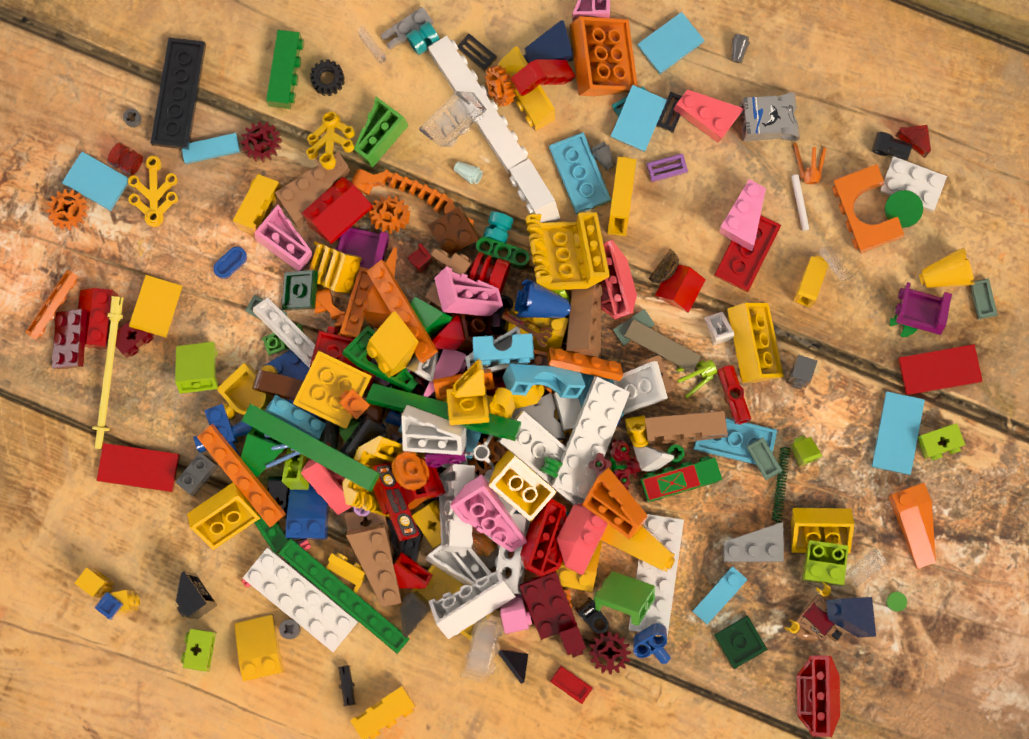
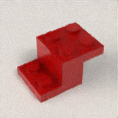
[373,459,446,515]

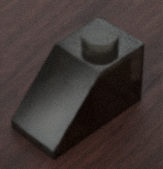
[400,590,431,638]

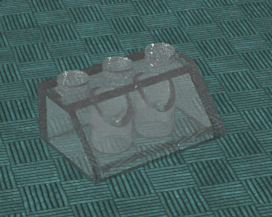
[419,91,487,147]

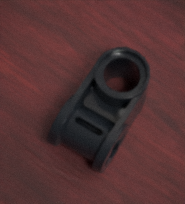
[268,476,289,512]
[575,597,609,634]

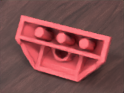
[599,240,637,319]
[557,503,608,576]

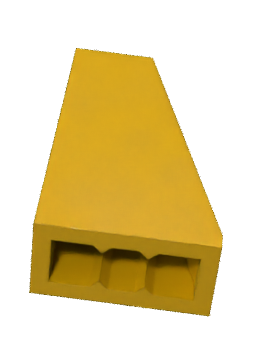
[607,157,637,237]
[601,524,675,572]

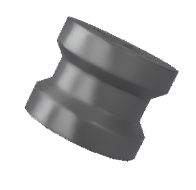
[279,619,301,639]

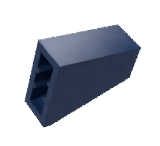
[523,20,573,64]
[826,597,876,638]

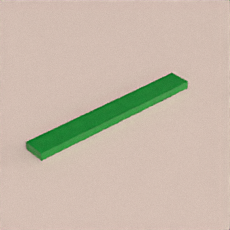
[366,383,521,441]
[242,404,380,491]
[278,538,410,654]

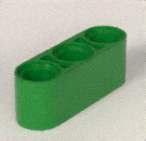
[476,237,530,269]

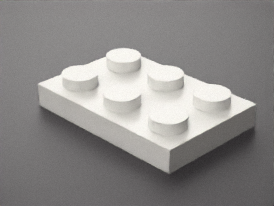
[879,156,947,212]
[613,361,668,415]

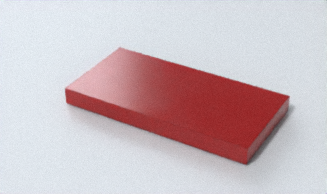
[714,215,781,293]
[898,344,983,396]
[96,443,180,492]

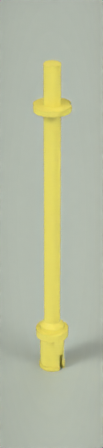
[92,296,124,449]

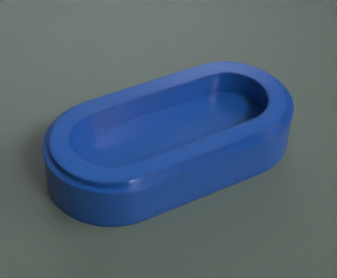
[213,246,247,279]

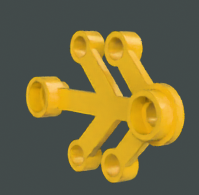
[306,111,355,170]
[128,155,178,227]

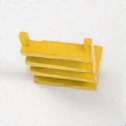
[309,241,362,293]
[320,553,367,593]

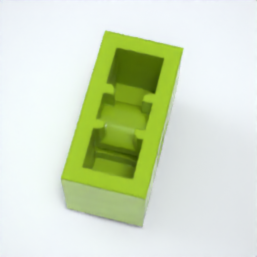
[917,423,965,461]
[282,447,309,490]
[181,629,216,672]

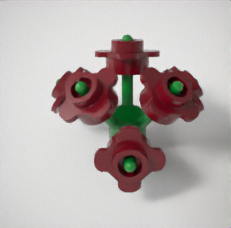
[589,439,641,490]

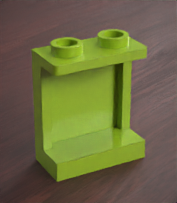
[175,341,218,394]

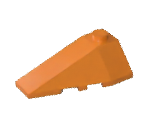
[362,248,397,329]
[888,483,936,569]

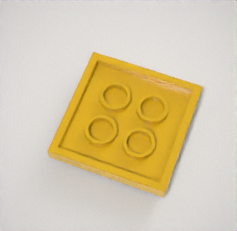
[293,351,372,429]

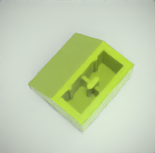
[802,540,849,587]

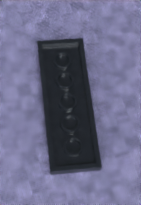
[150,38,206,150]

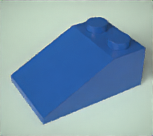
[286,483,329,540]

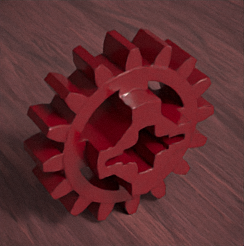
[241,121,282,163]
[588,632,631,675]

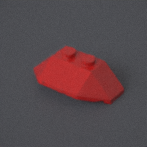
[520,499,567,577]
[797,655,840,737]

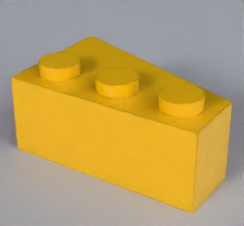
[350,686,416,739]

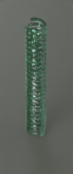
[771,447,791,523]

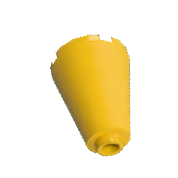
[919,248,975,288]

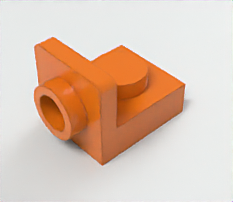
[339,389,370,420]

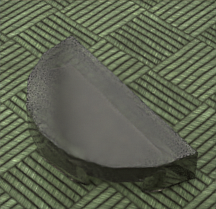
[649,249,679,283]

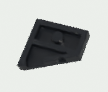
[387,519,423,563]

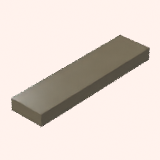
[624,319,701,373]

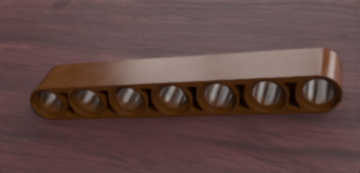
[252,370,386,423]

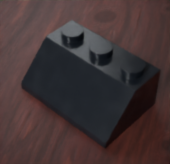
[340,413,387,459]
[176,571,217,619]

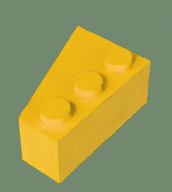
[232,174,281,236]

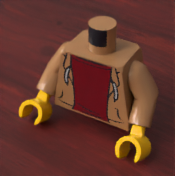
[785,582,843,642]

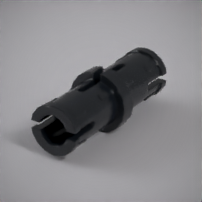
[338,665,356,706]

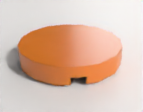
[392,451,429,490]

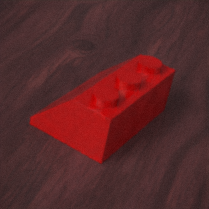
[301,177,373,244]
[77,288,118,349]

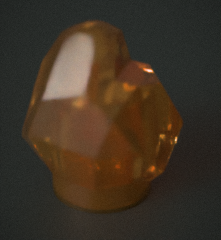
[471,532,496,557]

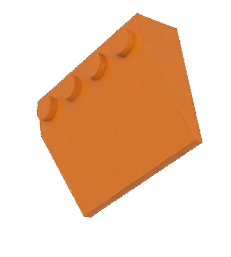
[570,16,638,96]

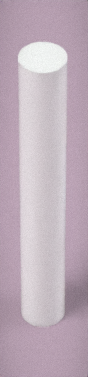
[791,175,809,231]

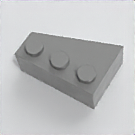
[722,522,784,563]

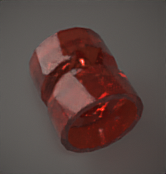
[107,142,143,176]

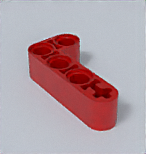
[511,59,576,96]

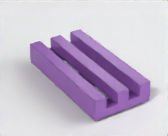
[646,153,688,182]

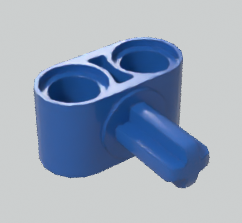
[633,623,671,664]

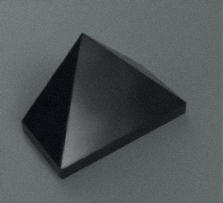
[498,650,528,684]

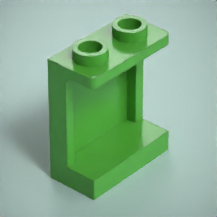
[593,571,655,626]

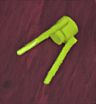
[676,359,717,398]

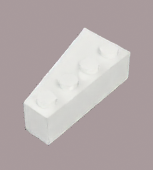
[439,464,475,553]
[428,571,515,639]

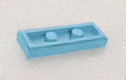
[182,133,240,164]

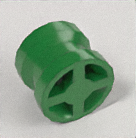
[539,456,563,478]

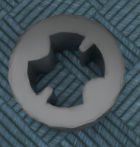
[123,109,142,127]

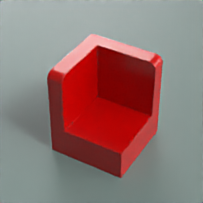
[407,243,433,273]

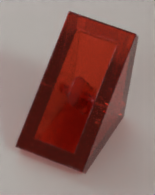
[895,125,931,158]

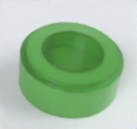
[886,592,907,612]

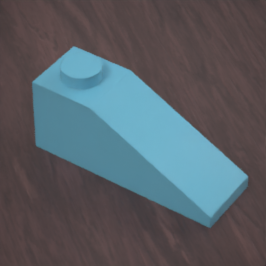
[692,566,748,624]

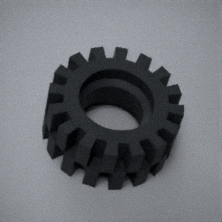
[310,59,345,96]

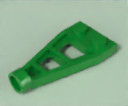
[342,326,419,393]

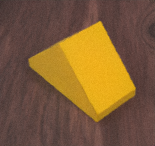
[453,359,485,398]

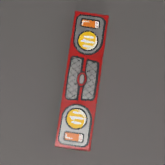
[371,463,419,541]

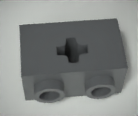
[787,355,817,389]
[175,452,219,496]

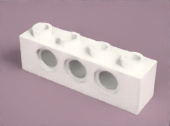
[495,514,531,595]

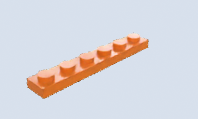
[367,260,438,363]
[197,424,286,527]

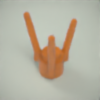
[793,142,826,184]

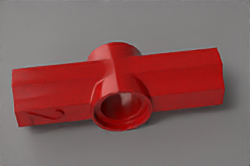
[717,365,752,425]

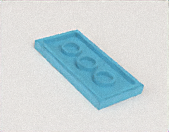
[549,132,611,215]
[871,392,925,475]
[693,412,777,465]

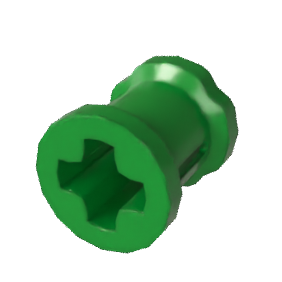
[666,444,685,464]

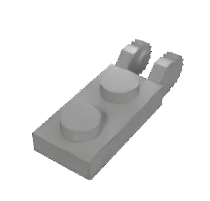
[380,7,433,49]

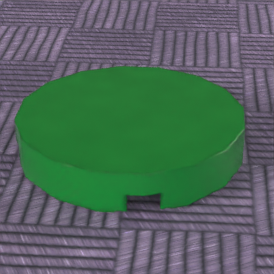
[884,189,923,228]

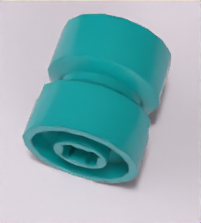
[406,21,440,56]
[482,211,514,243]

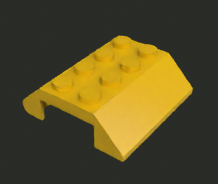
[525,212,610,290]
[342,436,425,518]

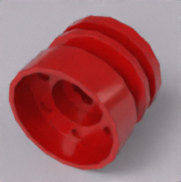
[468,252,511,296]

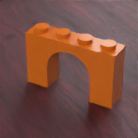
[832,164,904,253]

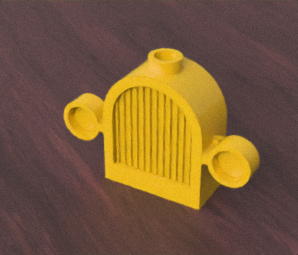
[217,363,278,420]

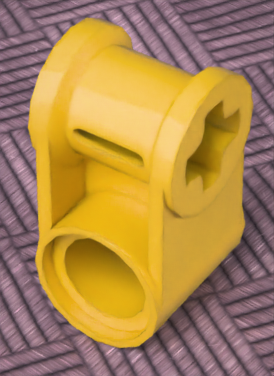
[625,415,649,447]

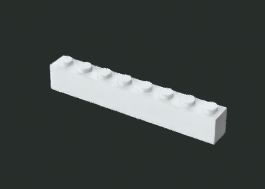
[428,36,528,174]

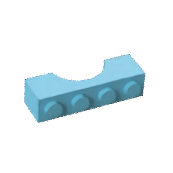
[502,364,585,399]

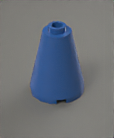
[515,279,571,318]

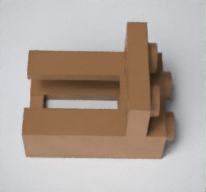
[425,249,471,313]

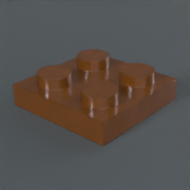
[427,206,480,256]

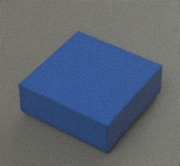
[94,592,123,620]

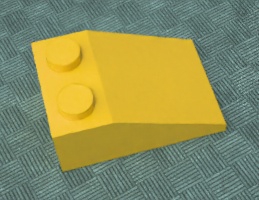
[366,311,419,378]
[557,540,602,593]
[234,615,285,681]

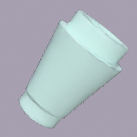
[454,161,483,184]

